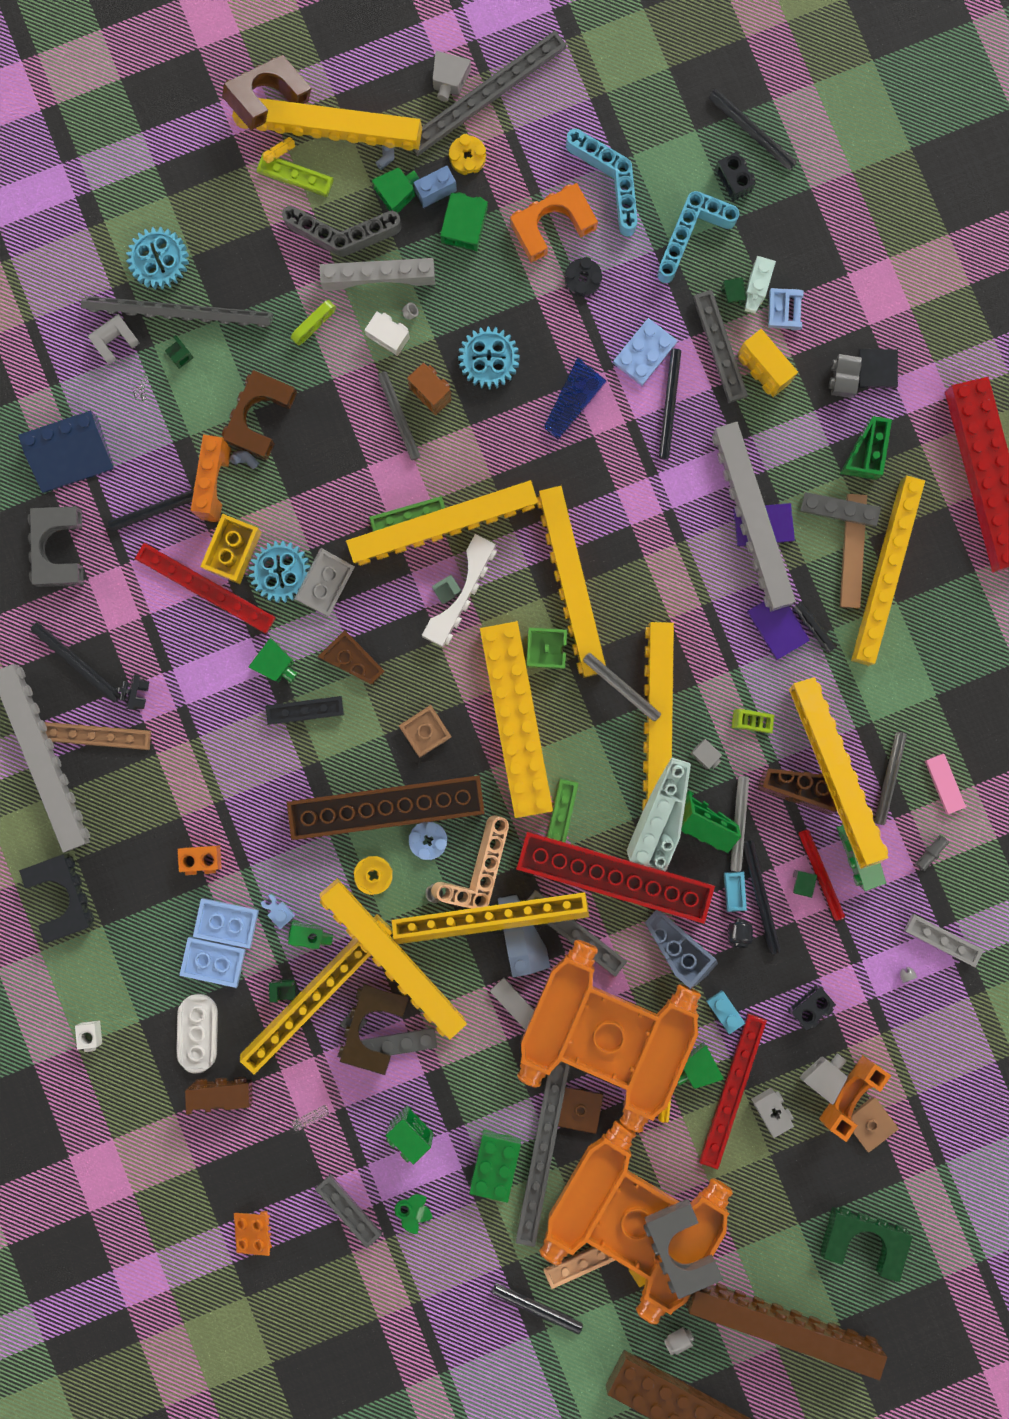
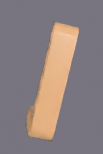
[431,815,509,909]

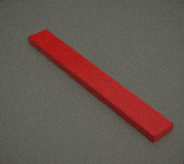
[134,543,276,634]
[699,1013,767,1170]

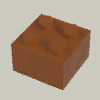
[407,362,452,416]

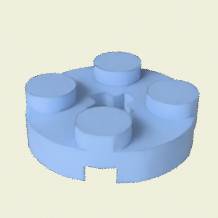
[409,822,447,860]

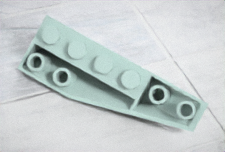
[627,758,691,871]

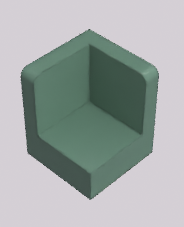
[432,575,462,604]

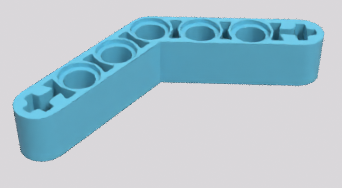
[566,129,637,236]

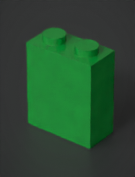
[440,192,488,252]

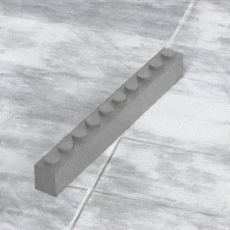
[712,422,796,611]
[0,664,90,852]

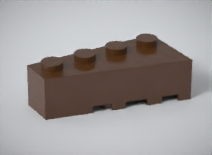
[757,769,837,815]

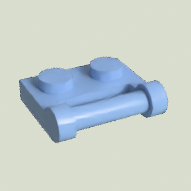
[768,288,804,330]

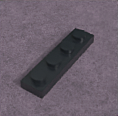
[265,696,345,725]

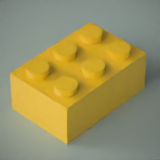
[737,328,798,397]
[200,514,262,584]

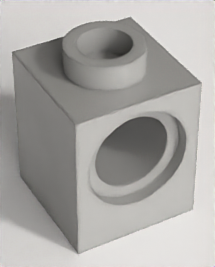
[690,739,722,769]

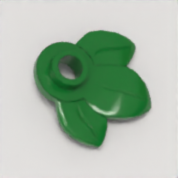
[395,1194,433,1234]

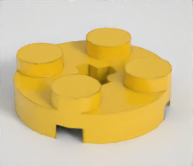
[449,134,486,175]
[354,856,393,895]

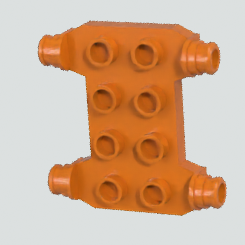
[517,940,701,1133]
[539,1120,733,1325]

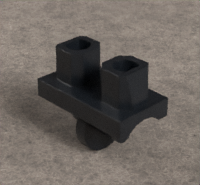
[115,675,150,710]

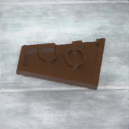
[317,630,385,685]

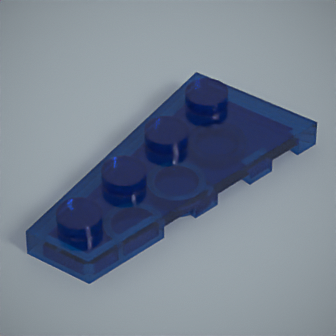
[544,357,607,440]

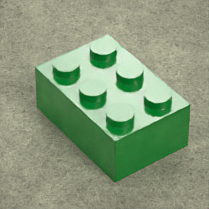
[386,1105,434,1165]
[469,1130,521,1203]

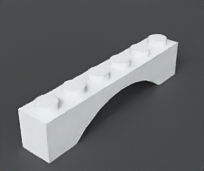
[422,534,497,648]

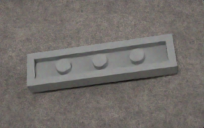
[904,914,984,967]

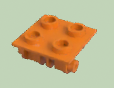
[234,1211,272,1256]

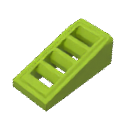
[732,709,775,734]

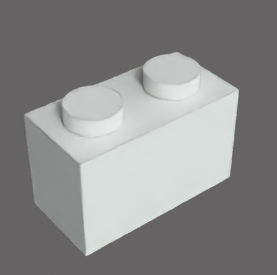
[365,312,410,356]

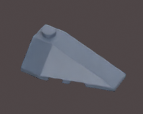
[498,895,550,977]
[645,910,718,989]

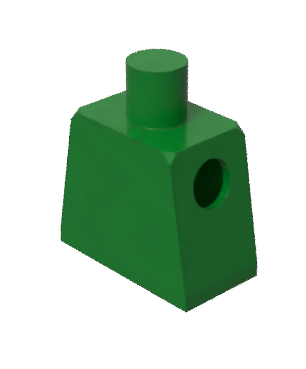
[372,168,419,213]
[248,638,298,683]
[288,921,333,949]
[678,1042,724,1089]

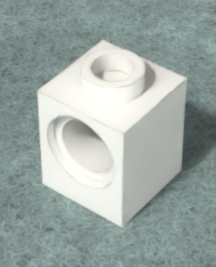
[75,1021,102,1052]

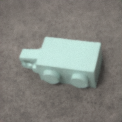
[745,256,776,314]

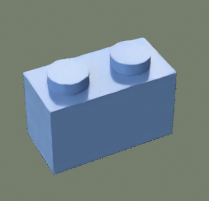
[414,166,457,208]

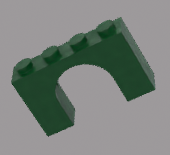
[819,1207,913,1283]

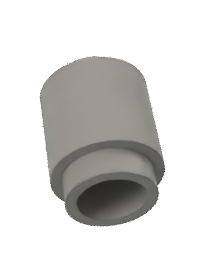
[664,1327,695,1355]

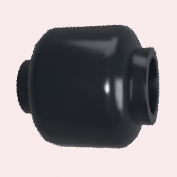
[728,919,753,948]

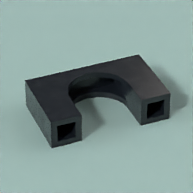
[19,853,94,944]

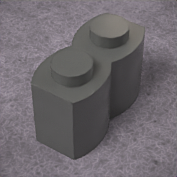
[828,354,862,398]

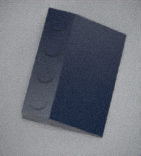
[18,410,115,493]

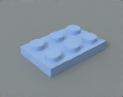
[613,318,678,386]
[193,898,259,949]
[179,937,246,988]

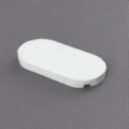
[177,994,218,1073]

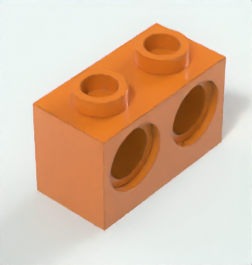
[178,845,222,875]

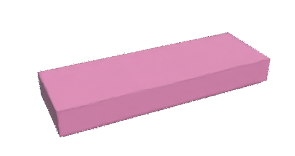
[925,754,966,814]

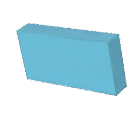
[724,872,747,912]

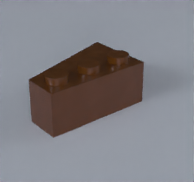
[185,1077,253,1115]

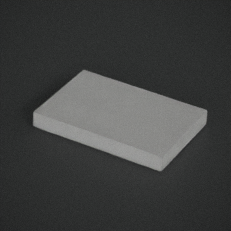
[294,548,355,617]

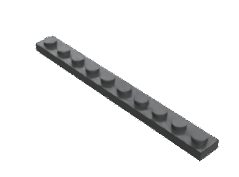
[412,30,566,156]
[81,296,273,327]
[516,1061,570,1247]

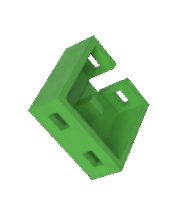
[526,628,567,669]

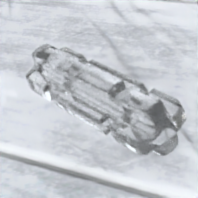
[292,1105,329,1131]

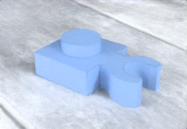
[261,894,295,929]

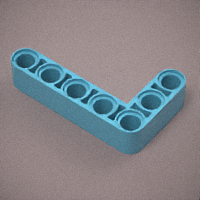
[657,191,739,283]

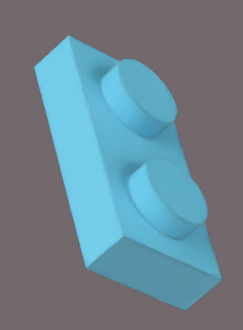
[706,990,745,1034]

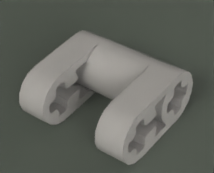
[88,314,140,365]

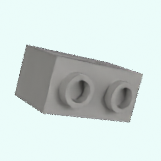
[751,1088,794,1138]

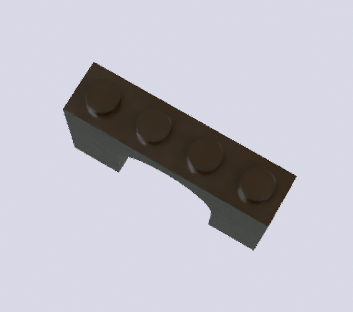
[337,985,408,1075]

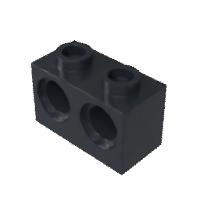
[715,151,756,202]
[787,984,836,1030]

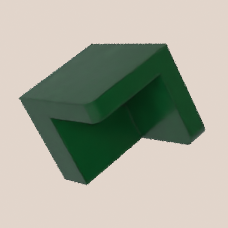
[721,277,746,306]
[165,335,194,369]
[793,870,817,898]
[269,979,296,1003]

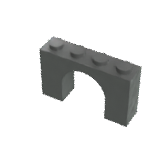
[28,506,84,587]
[643,1199,723,1299]

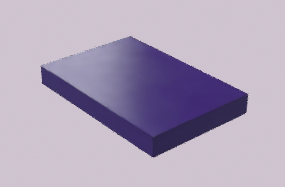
[733,503,795,547]
[747,602,810,660]

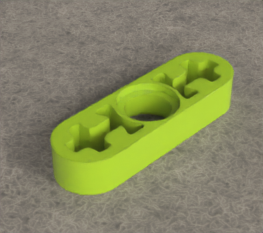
[291,300,336,345]

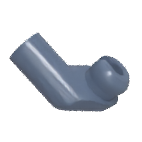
[376,145,395,170]
[230,451,260,470]

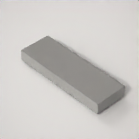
[490,977,534,1030]

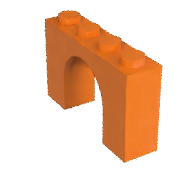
[510,183,598,263]
[191,435,231,522]
[819,1055,892,1142]

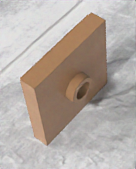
[399,705,452,758]
[852,1096,899,1153]

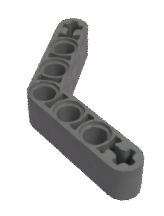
[282,206,401,257]

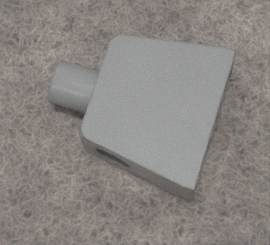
[433,51,471,102]
[799,1053,848,1105]

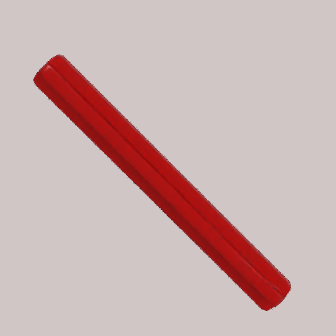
[799,829,845,921]

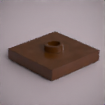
[558,1086,603,1134]

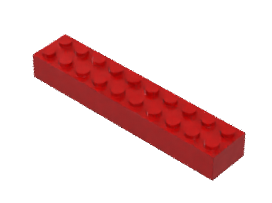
[945,376,1009,573]
[516,831,715,924]

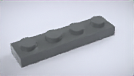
[800,492,881,527]
[360,1027,437,1056]
[315,1174,382,1248]

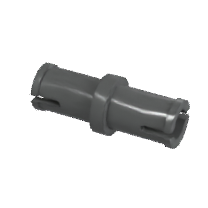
[915,835,949,872]

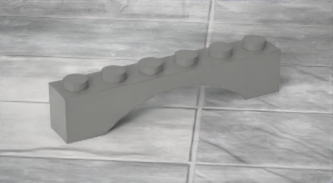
[320,258,435,291]

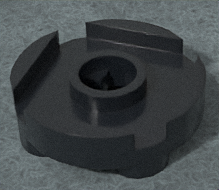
[565,257,602,297]

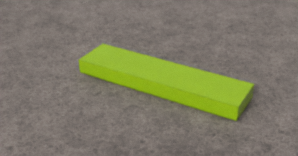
[256,155,334,197]

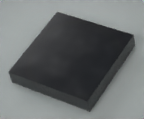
[859,349,898,388]

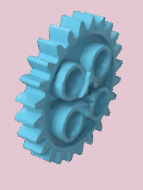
[126,227,189,290]
[458,326,520,389]
[249,540,311,603]

